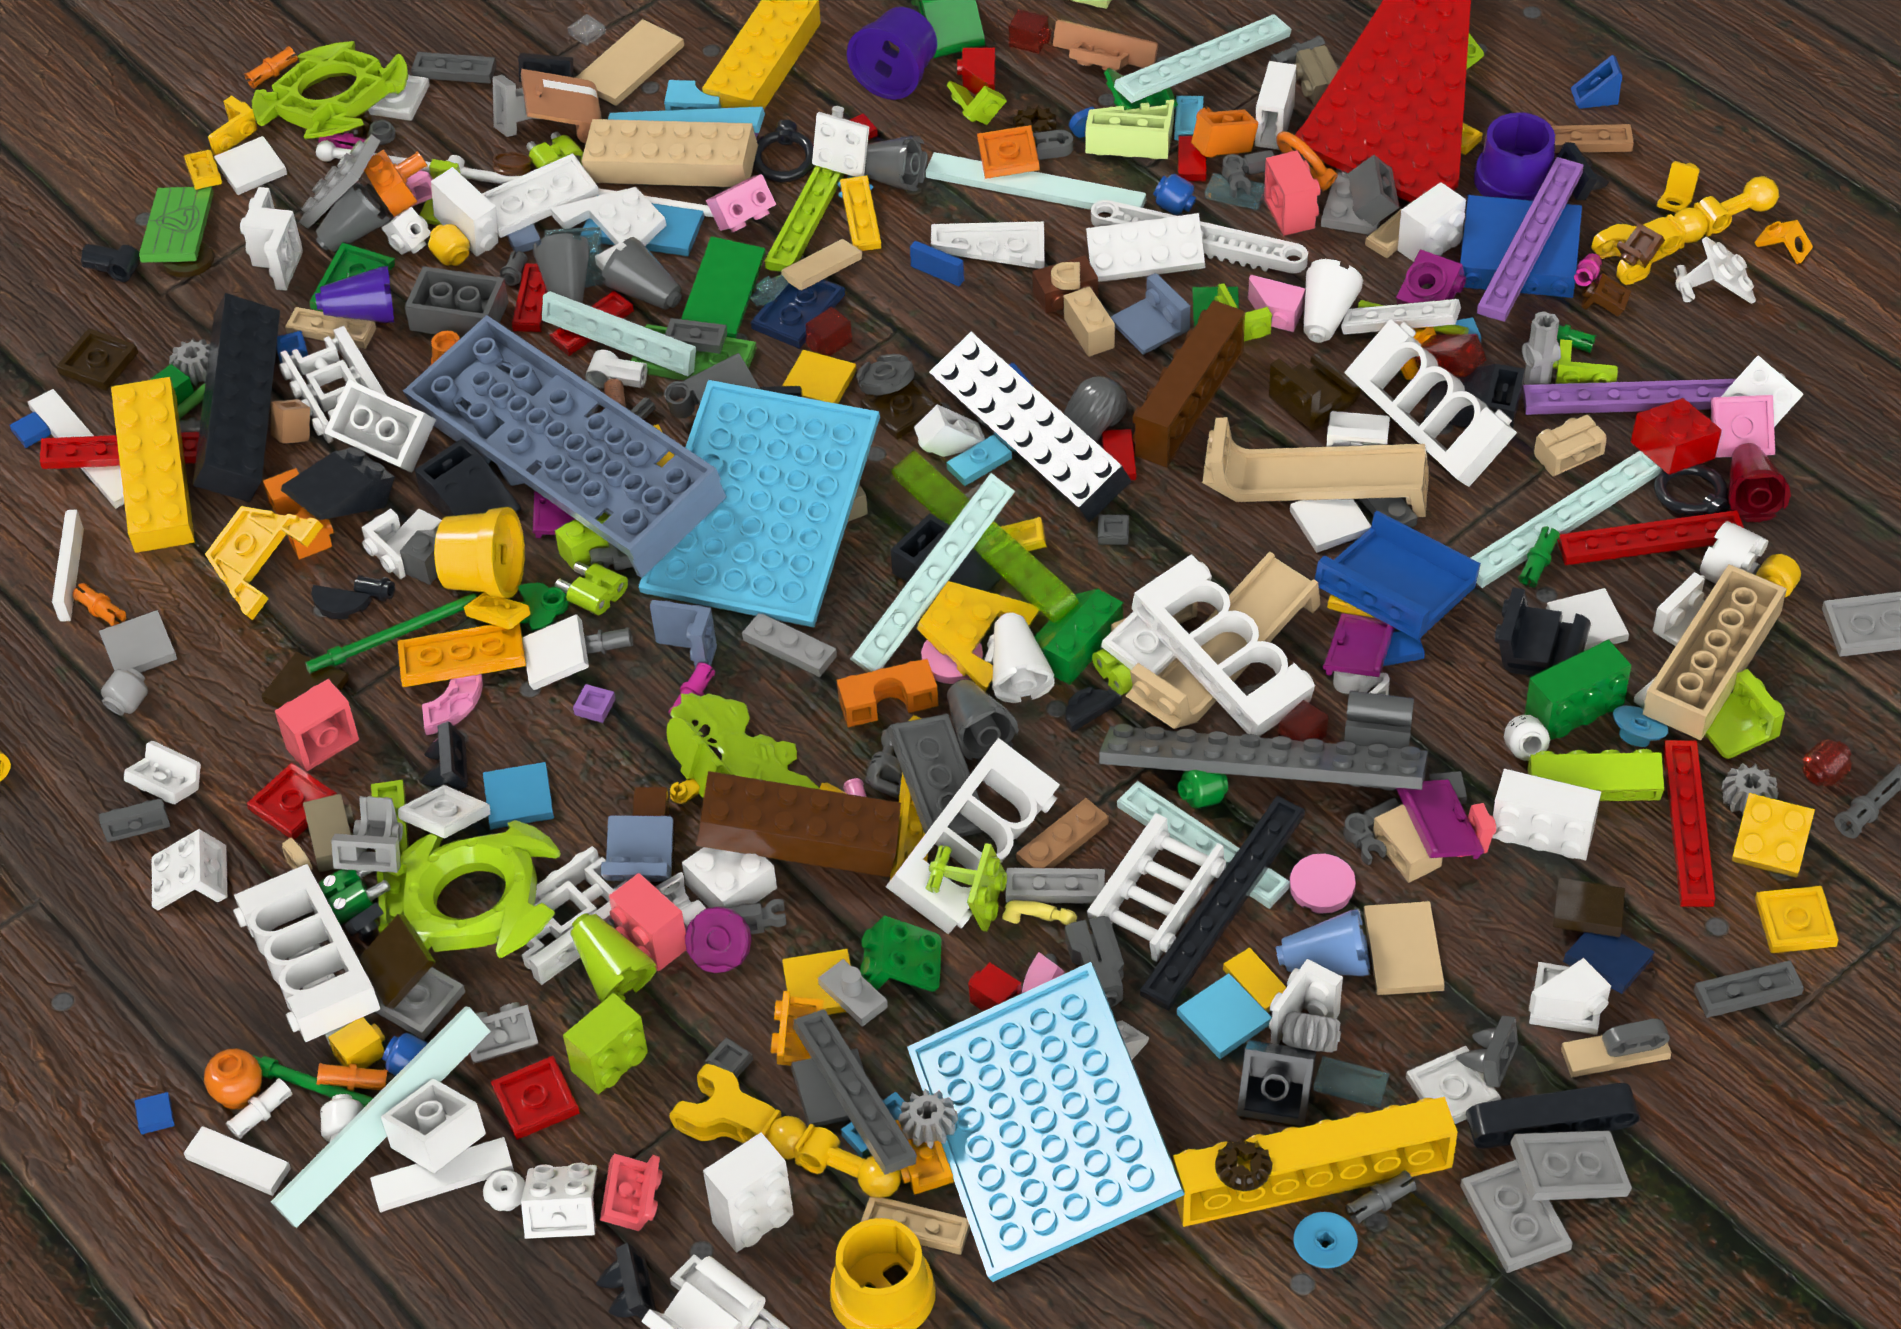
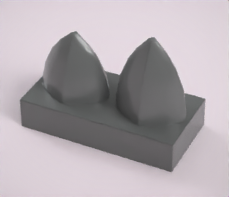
[1456,1016,1518,1087]

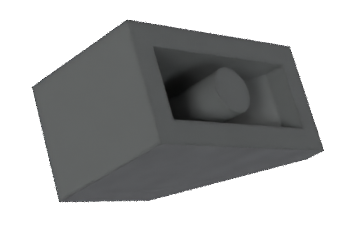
[400,530,438,585]

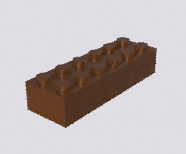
[1132,300,1245,468]
[696,771,901,877]

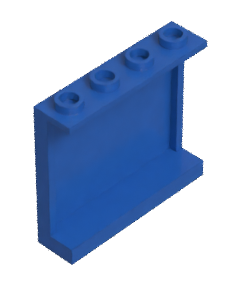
[1460,195,1582,298]
[1314,511,1481,640]

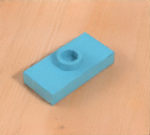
[946,435,1012,486]

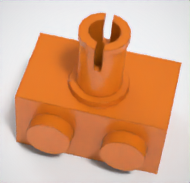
[1191,107,1259,157]
[364,149,428,217]

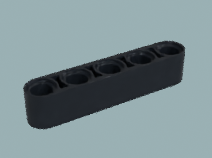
[1466,1083,1640,1149]

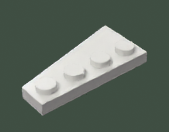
[931,221,1045,269]

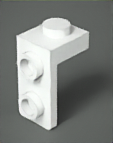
[361,509,406,579]

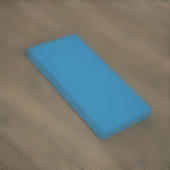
[581,195,704,256]

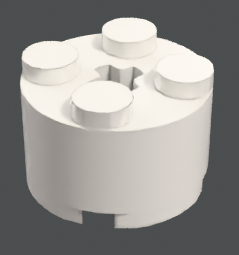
[1700,521,1768,584]

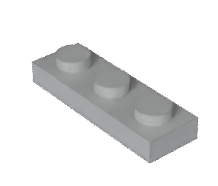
[742,613,837,677]
[1006,868,1105,903]

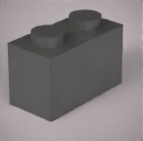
[1348,155,1399,226]

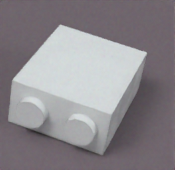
[1255,61,1297,150]
[431,167,498,257]

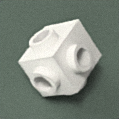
[381,207,431,255]

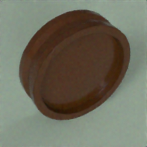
[492,152,531,176]

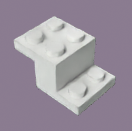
[240,187,303,291]

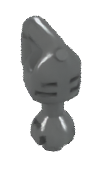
[865,729,902,799]

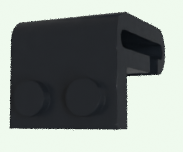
[1495,587,1591,676]

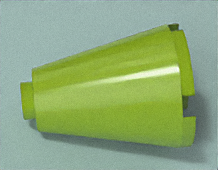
[570,913,657,1003]

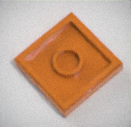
[977,125,1040,179]

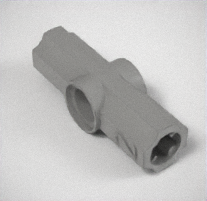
[1522,311,1561,385]

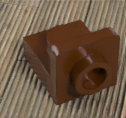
[1581,273,1631,317]

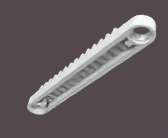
[1091,200,1308,273]

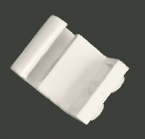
[641,1256,765,1329]

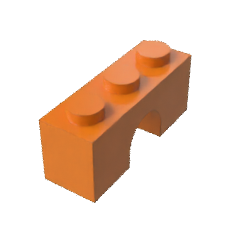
[263,468,334,560]
[837,658,939,727]

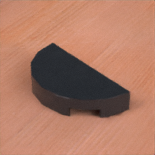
[311,585,372,619]
[1066,687,1122,733]

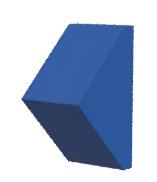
[1571,55,1623,109]

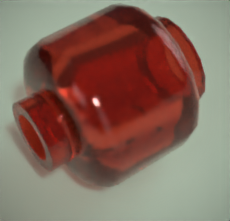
[1802,739,1852,787]

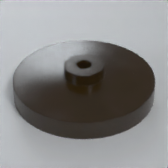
[163,242,214,277]

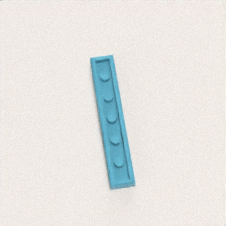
[608,107,765,133]

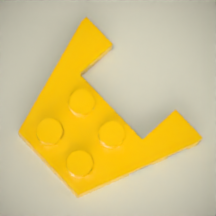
[205,506,324,620]
[917,581,1041,692]

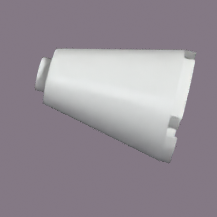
[1304,259,1363,343]
[992,613,1055,703]

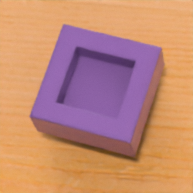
[573,684,616,723]

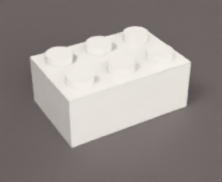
[324,379,436,473]
[1492,769,1601,861]
[703,1132,794,1253]

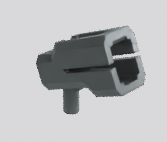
[1065,916,1124,1007]

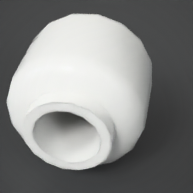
[1504,715,1550,761]
[320,1094,364,1142]

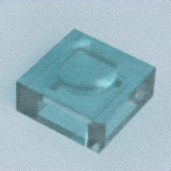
[750,275,789,307]

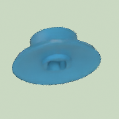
[1613,705,1668,747]
[1294,1212,1358,1268]

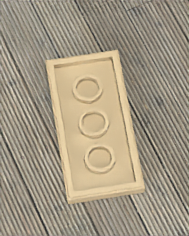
[575,19,684,106]

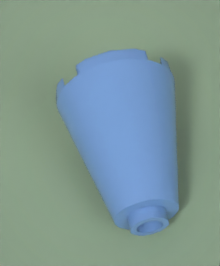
[1276,909,1370,976]

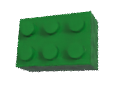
[1524,639,1631,741]

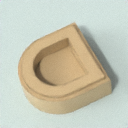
[1051,262,1080,290]
[282,837,312,870]

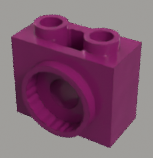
[1396,249,1466,305]

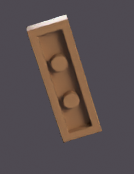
[1551,124,1634,153]
[1016,798,1109,868]

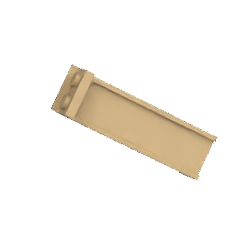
[1202,417,1429,517]
[1126,551,1321,729]

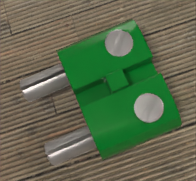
[319,869,390,926]

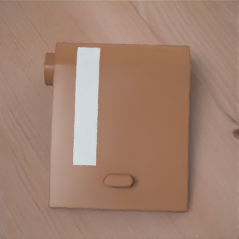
[521,69,602,143]

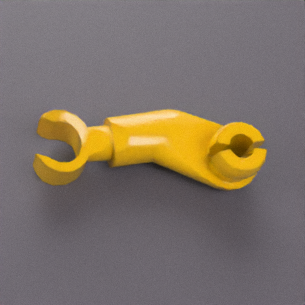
[670,778,700,804]

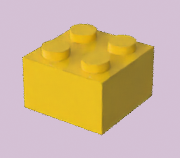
[1732,793,1815,878]

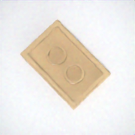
[1364,901,1444,995]

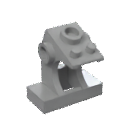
[493,75,539,137]
[331,796,403,873]

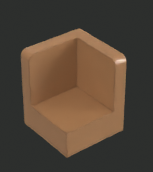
[271,399,310,444]

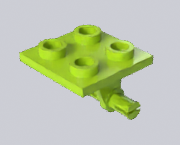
[925,843,1007,932]

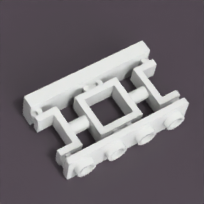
[279,326,387,443]
[522,846,627,985]

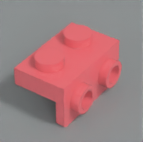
[600,1153,663,1231]

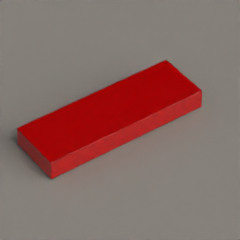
[512,263,547,332]
[549,291,634,356]

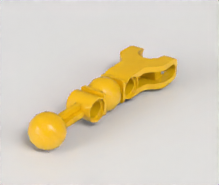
[1591,176,1779,285]
[669,1064,902,1198]

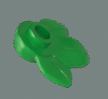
[518,583,569,630]

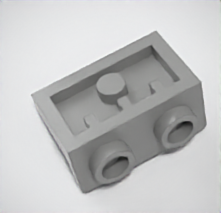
[470,1002,538,1064]

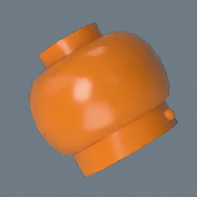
[204,1048,262,1109]

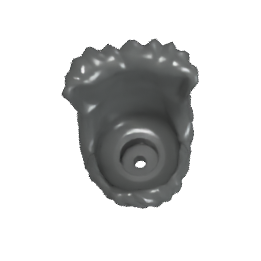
[1064,376,1128,443]

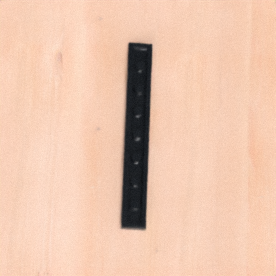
[1140,796,1305,1011]

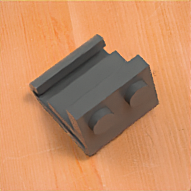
[1340,691,1414,791]

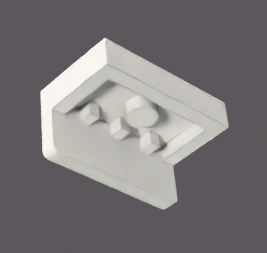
[124,741,201,804]

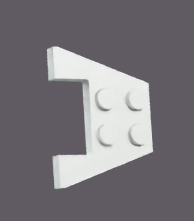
[551,187,666,271]

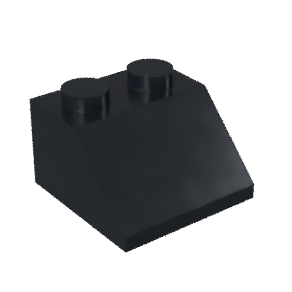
[1236,1040,1317,1126]

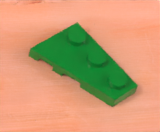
[310,242,395,312]

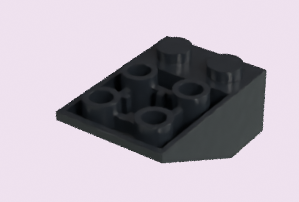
[1424,364,1525,428]
[415,439,521,517]
[890,513,1001,599]

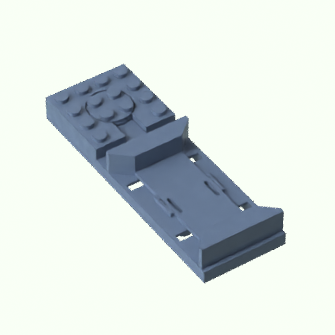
[403,315,727,578]

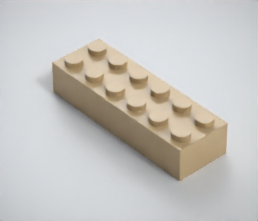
[581,119,758,187]
[1642,564,1787,740]

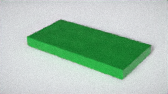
[681,236,765,338]

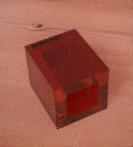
[1009,9,1052,54]
[806,307,852,357]
[1278,700,1328,742]

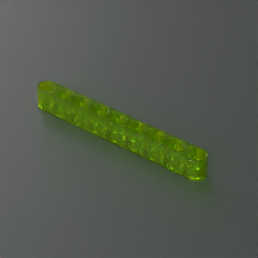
[891,450,1079,623]

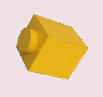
[328,1017,385,1068]

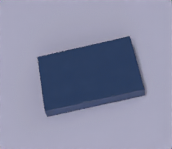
[751,279,845,349]

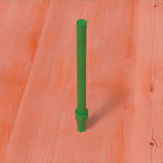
[305,593,477,674]
[251,1054,373,1107]

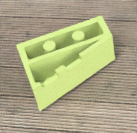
[1085,100,1174,159]

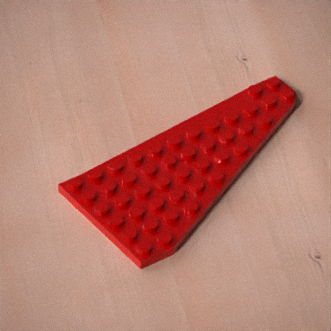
[1292,0,1471,202]

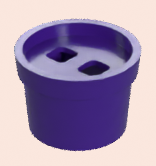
[847,7,937,100]
[1474,113,1555,201]

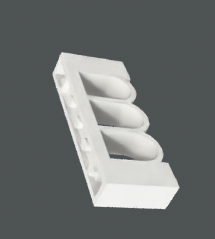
[1344,319,1517,487]
[1131,554,1315,737]
[886,738,1060,934]
[233,864,380,1042]

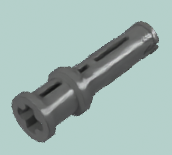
[1834,764,1901,838]

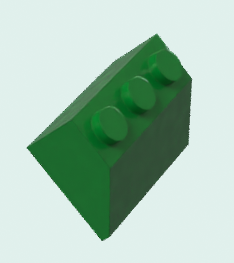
[1035,589,1123,685]

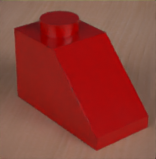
[957,48,996,95]

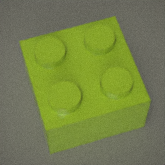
[563,993,648,1095]

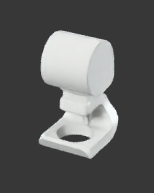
[1333,671,1390,695]
[656,872,706,931]

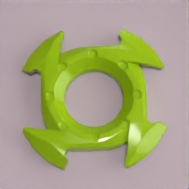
[252,41,408,139]
[378,820,561,958]

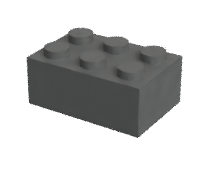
[405,266,509,338]

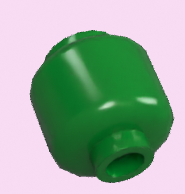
[1178,770,1228,809]

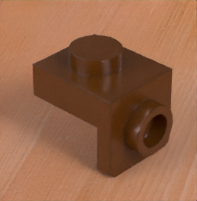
[1616,223,1665,268]

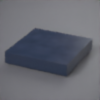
[1563,932,1655,994]

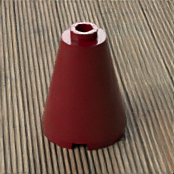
[1728,443,1791,522]

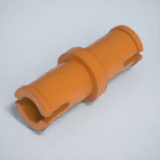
[244,46,298,89]
[73,583,126,626]
[316,1063,387,1091]

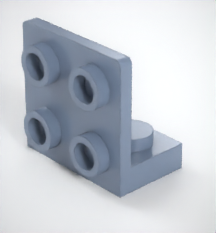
[1111,273,1190,354]
[650,600,717,669]
[601,816,674,882]

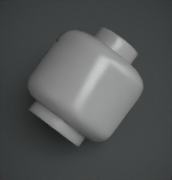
[101,668,148,715]

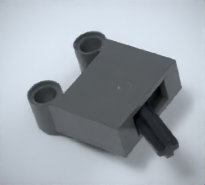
[664,353,803,419]

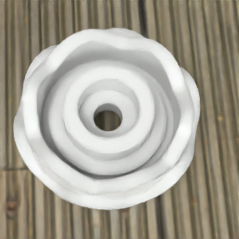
[483,1170,525,1211]

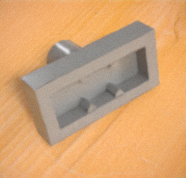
[818,959,888,1027]

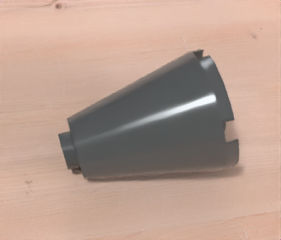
[864,135,927,191]
[316,177,394,252]
[533,233,590,304]
[602,237,682,310]
[947,680,1019,761]

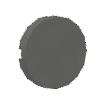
[856,354,915,395]

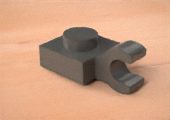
[589,542,633,571]
[729,899,787,934]

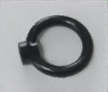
[753,120,814,182]
[1654,464,1730,516]

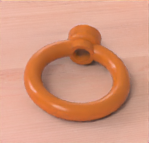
[1276,131,1338,191]

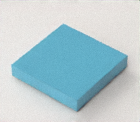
[1177,973,1272,1059]

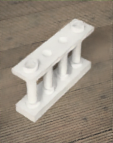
[1087,813,1226,962]

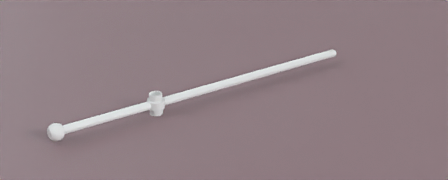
[316,140,714,218]

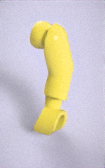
[1002,900,1077,926]

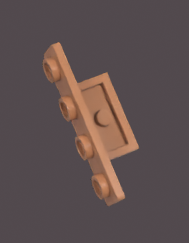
[1053,19,1158,72]

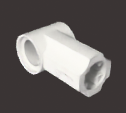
[585,350,648,388]

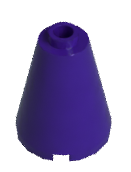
[315,266,394,323]

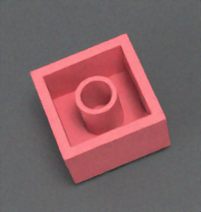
[1264,150,1320,236]
[275,679,359,772]
[609,873,686,972]

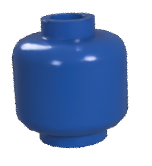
[1153,174,1197,216]
[382,1033,428,1076]

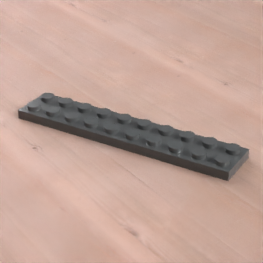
[1099,724,1428,790]

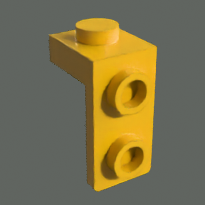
[208,95,258,156]

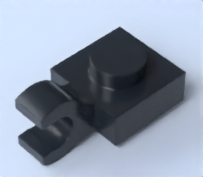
[344,902,384,941]

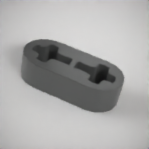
[1033,130,1073,160]
[1602,1019,1670,1057]

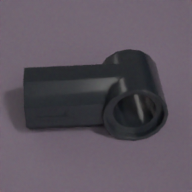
[81,244,141,282]

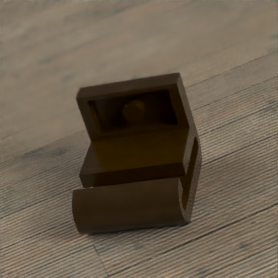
[1269,354,1361,431]

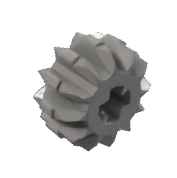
[169,338,210,386]
[1721,763,1778,815]
[1282,1012,1341,1052]
[898,1088,958,1149]

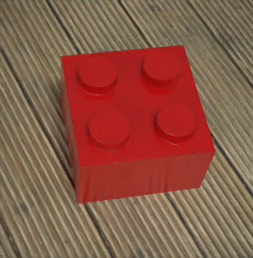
[1631,398,1722,475]

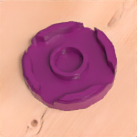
[685,907,752,973]

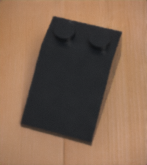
[281,447,395,520]

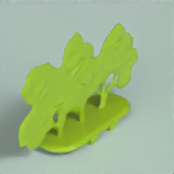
[666,693,819,798]

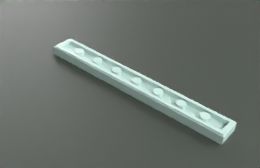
[1114,14,1292,103]
[926,152,1146,214]
[1471,451,1662,588]
[850,473,1015,673]
[271,1006,491,1228]

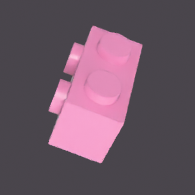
[706,174,776,232]

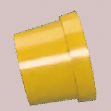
[434,507,525,598]
[830,1218,936,1329]

